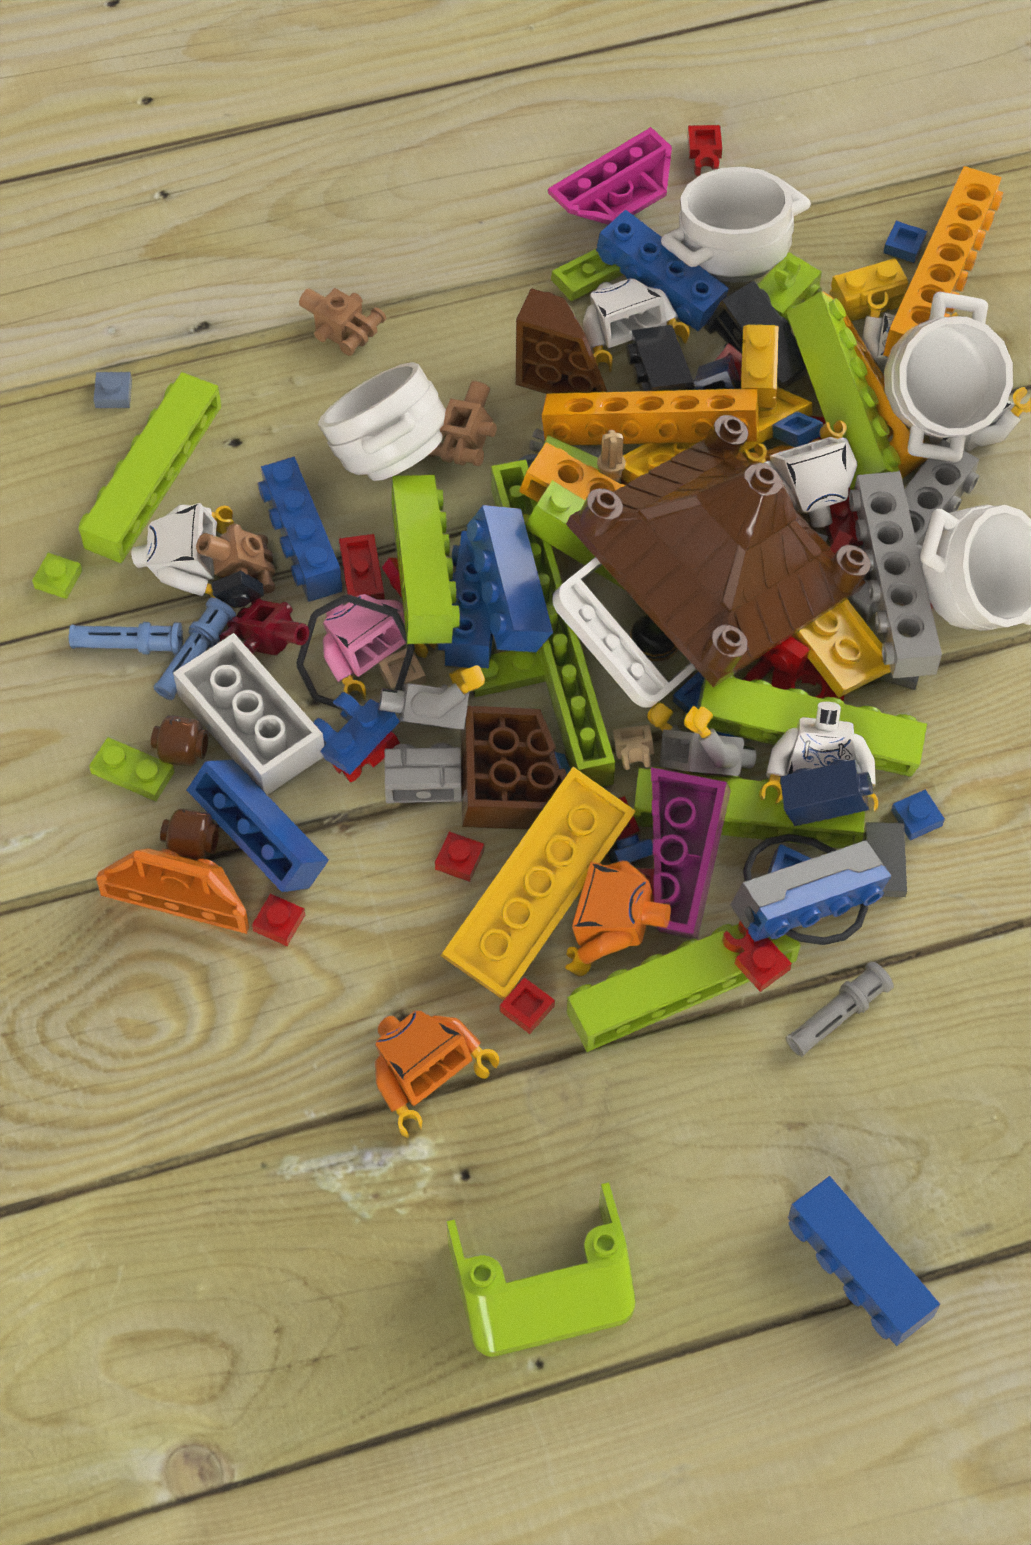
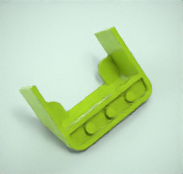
[447,1182,636,1357]

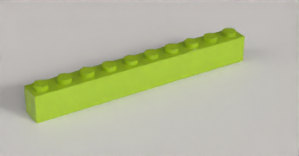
[491,459,615,787]

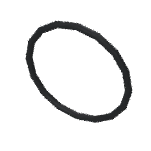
[743,834,868,945]

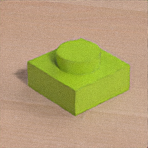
[32,553,82,599]

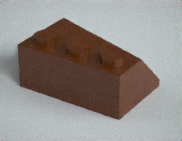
[516,288,608,394]
[460,706,567,829]

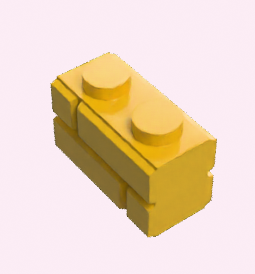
[829,258,908,321]
[741,325,778,408]

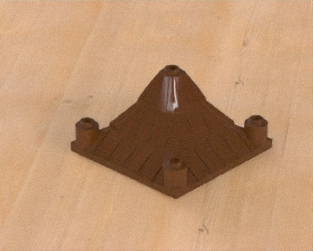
[566,415,871,688]

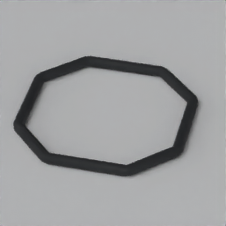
[296,595,415,710]

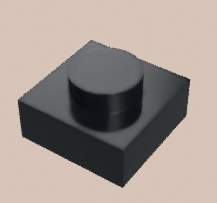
[212,570,264,608]

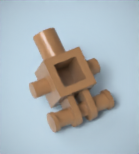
[299,288,386,356]
[427,381,497,467]
[196,524,275,594]

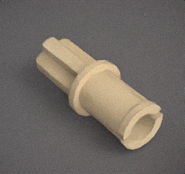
[597,430,626,484]

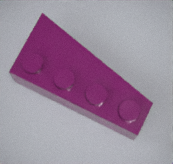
[651,767,731,940]

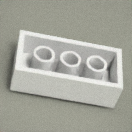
[173,633,324,795]

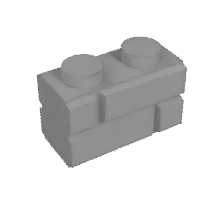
[385,743,461,803]

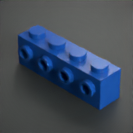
[596,209,729,331]
[257,456,342,602]
[467,505,553,652]
[438,531,494,668]
[186,759,329,892]
[788,1176,940,1347]

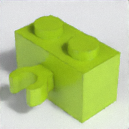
[757,252,822,326]

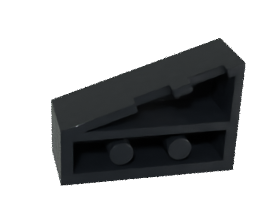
[704,281,807,389]
[626,325,694,391]

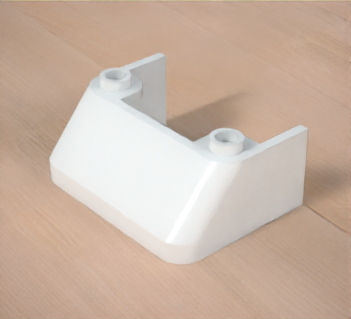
[553,557,696,707]

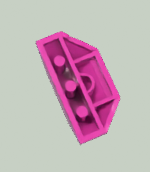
[548,127,672,225]

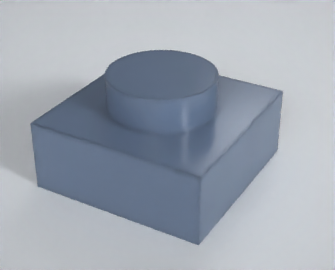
[94,372,132,408]

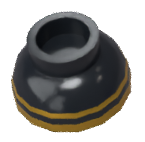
[629,614,678,662]

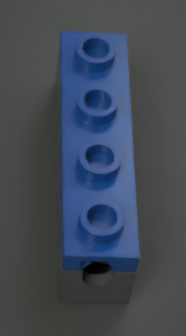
[730,840,891,942]

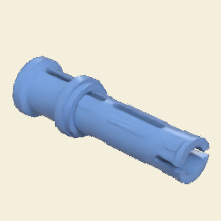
[153,597,236,700]
[69,622,183,655]

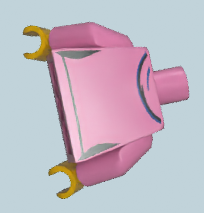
[323,594,436,700]

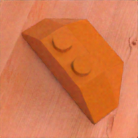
[96,848,249,934]

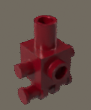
[219,598,309,656]

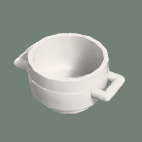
[661,167,811,283]
[884,292,1013,463]
[318,362,446,481]
[920,505,1031,631]

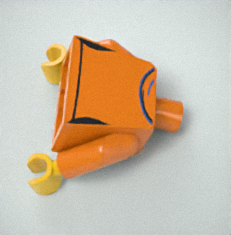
[565,861,671,977]
[374,1011,499,1138]

